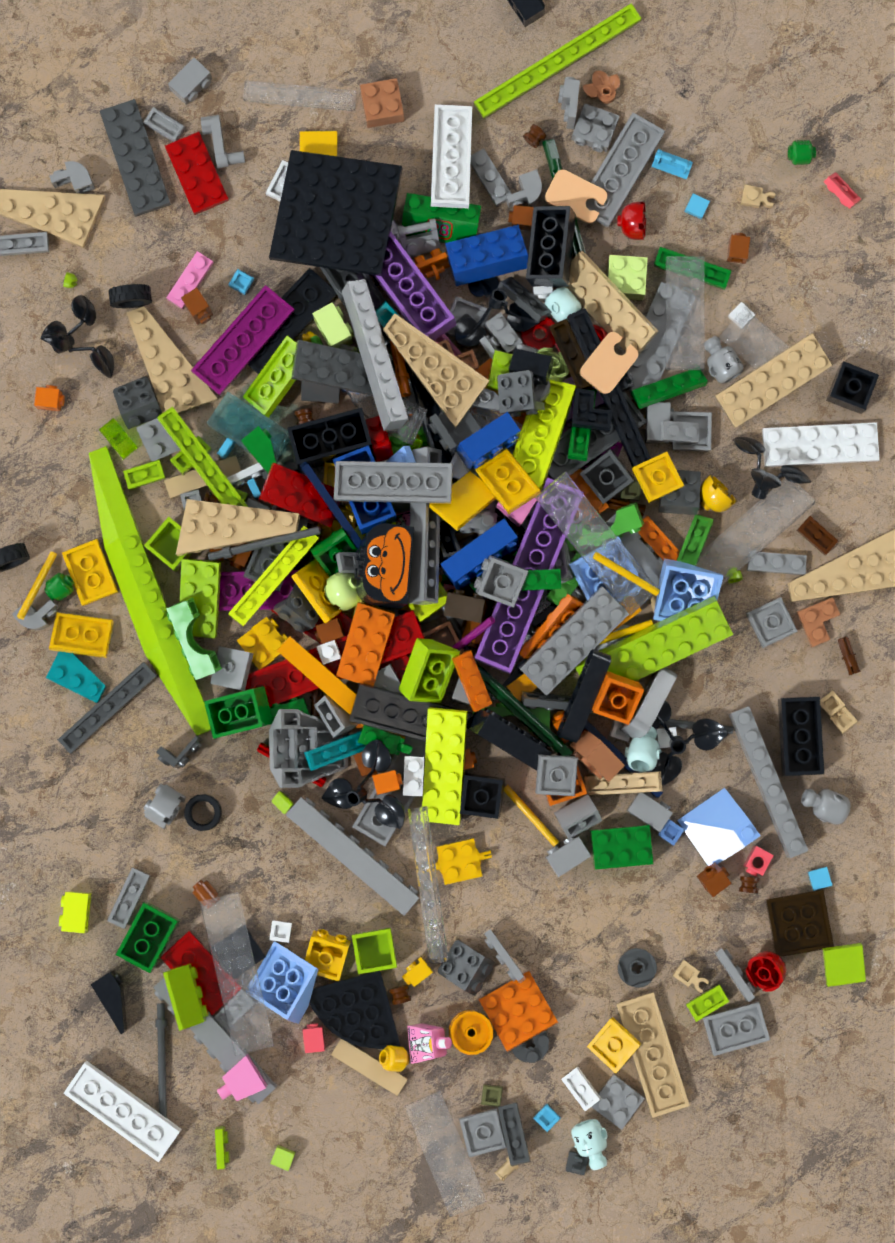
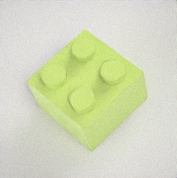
[607,255,648,300]
[312,302,354,349]

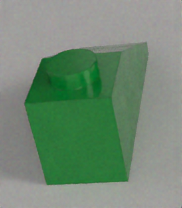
[241,426,277,473]

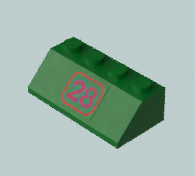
[402,193,481,243]

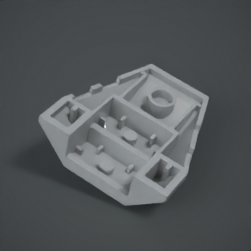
[269,709,348,788]

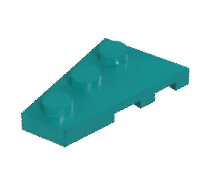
[46,651,107,703]

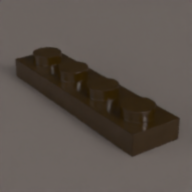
[549,319,594,390]

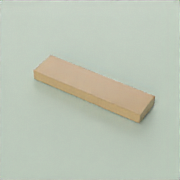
[164,455,241,499]
[584,771,663,795]
[331,1039,408,1096]

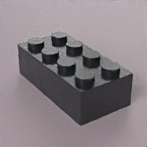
[526,206,576,287]
[778,697,824,776]
[467,707,552,771]

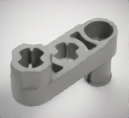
[201,115,245,168]

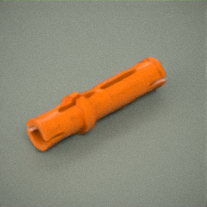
[390,341,411,397]

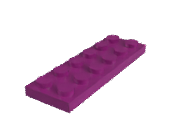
[191,285,295,396]
[219,570,299,611]

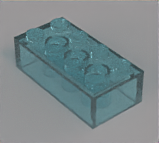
[207,392,290,461]

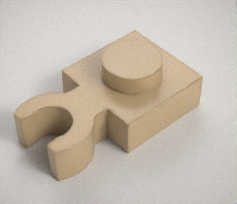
[740,185,776,208]
[672,960,709,993]

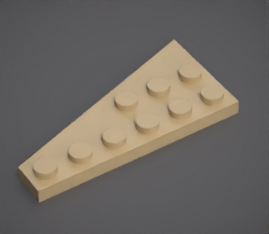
[0,189,105,248]
[127,306,218,414]
[383,313,489,428]
[176,499,300,556]
[788,529,895,602]

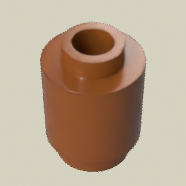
[192,880,220,909]

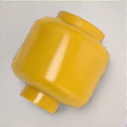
[379,1045,409,1072]

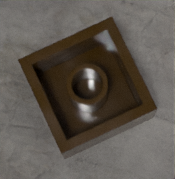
[444,588,494,623]

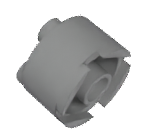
[144,784,186,830]

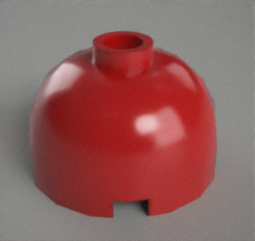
[617,202,646,240]
[746,951,787,992]

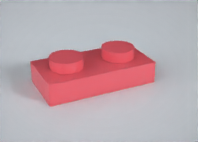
[824,172,861,209]

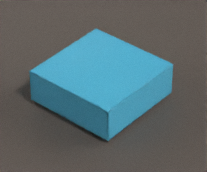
[684,193,710,219]
[228,269,254,295]
[217,438,235,459]
[247,478,261,501]
[807,867,832,891]
[533,1103,561,1132]

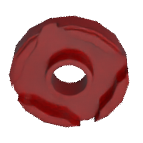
[521,317,556,350]

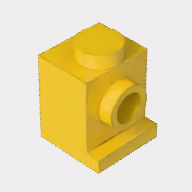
[402,956,433,987]

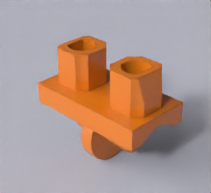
[414,248,450,281]

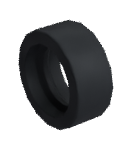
[184,794,222,831]

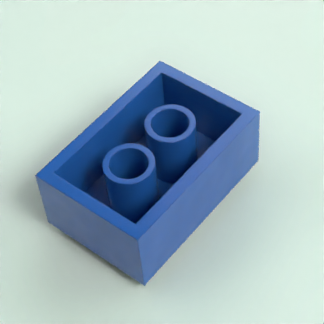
[456,412,521,471]

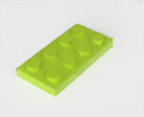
[243,336,297,418]
[180,558,221,638]

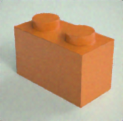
[372,770,403,795]

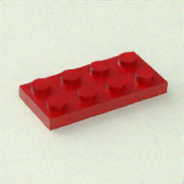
[165,131,229,215]
[259,463,340,528]
[160,930,241,1015]

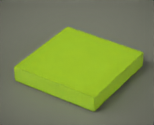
[823,943,866,987]

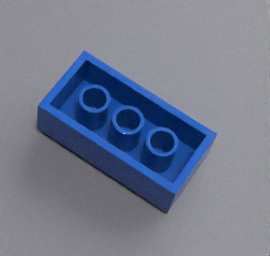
[445,225,528,286]
[332,445,398,535]
[441,519,520,589]

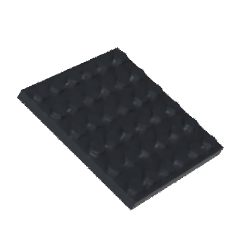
[269,150,403,276]

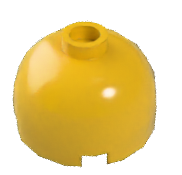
[700,475,737,512]

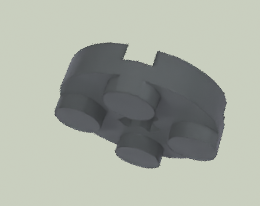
[617,948,657,988]
[512,1031,549,1063]

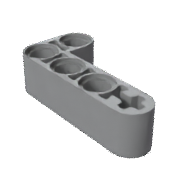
[619,667,677,738]

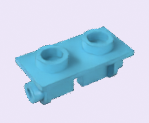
[651,149,693,180]

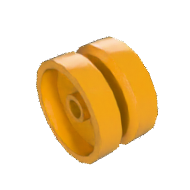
[448,1010,493,1055]

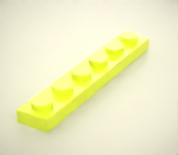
[228,526,319,627]

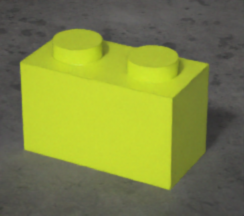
[59,891,92,933]

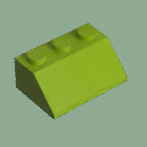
[398,638,460,703]
[163,963,209,1031]

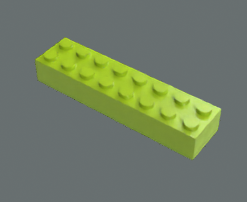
[575,595,733,681]

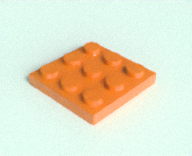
[479,971,558,1052]

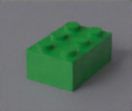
[204,686,273,739]
[590,825,653,870]
[116,902,180,973]

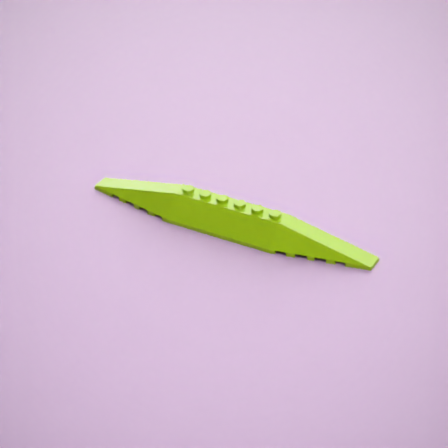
[89,446,211,736]

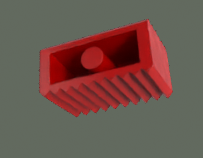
[365,416,393,462]

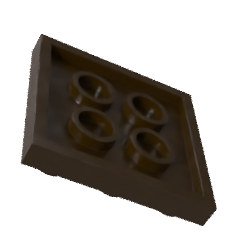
[765,890,834,957]

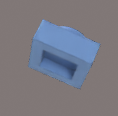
[657,819,684,846]

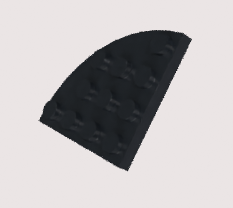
[309,971,401,1049]

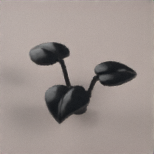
[454,276,540,347]
[40,295,114,378]
[732,437,812,499]
[650,701,728,786]
[321,739,405,829]

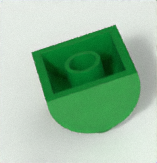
[310,528,357,577]

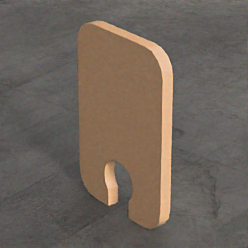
[545,170,607,224]
[580,332,638,394]

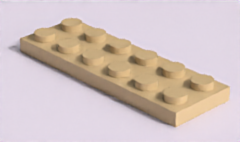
[566,251,659,355]
[715,333,833,428]
[616,992,690,1118]

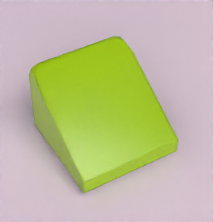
[272,791,294,814]
[270,1145,296,1171]

